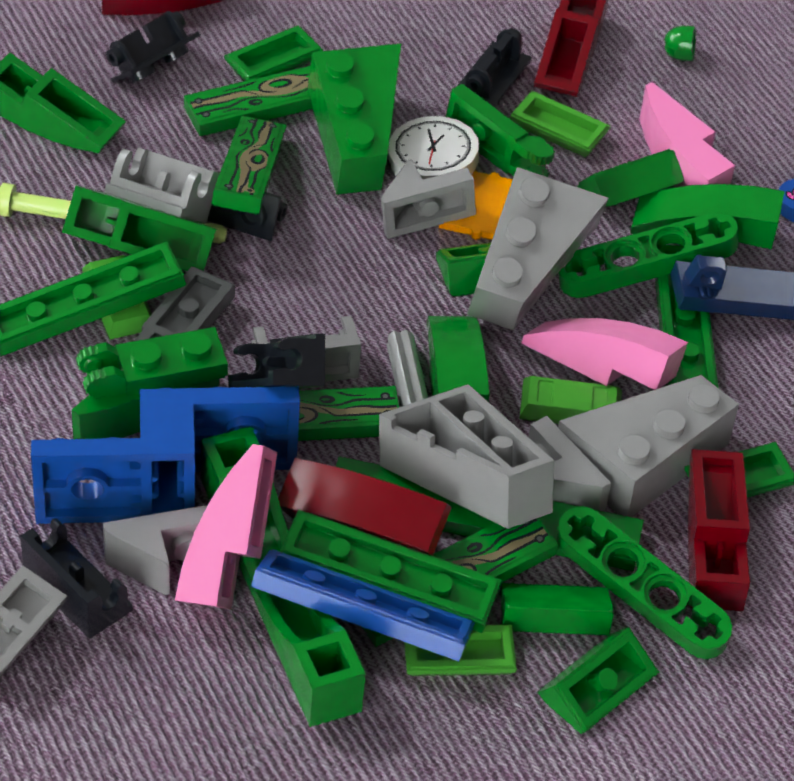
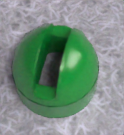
[664,25,696,61]

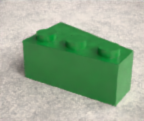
[308,43,401,195]

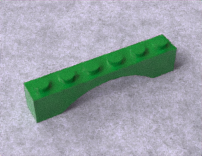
[201,426,366,727]

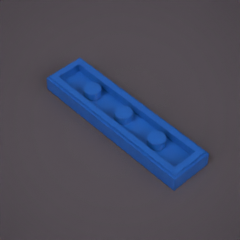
[251,549,475,661]

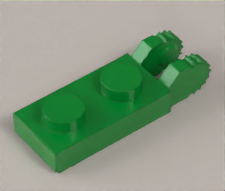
[446,84,555,177]
[76,327,228,398]

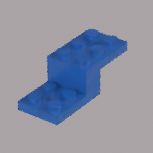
[31,386,300,524]

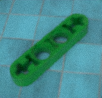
[558,212,739,298]
[557,506,732,659]

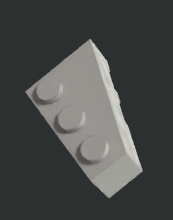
[467,167,609,330]
[558,375,739,517]
[379,384,554,529]

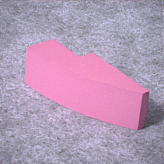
[639,82,735,188]
[521,318,688,390]
[175,444,277,610]

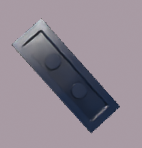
[670,255,794,320]

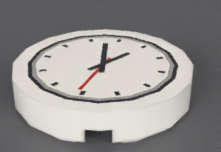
[388,116,479,180]

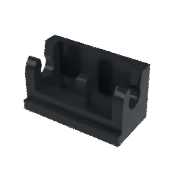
[228,334,325,389]
[20,518,133,639]

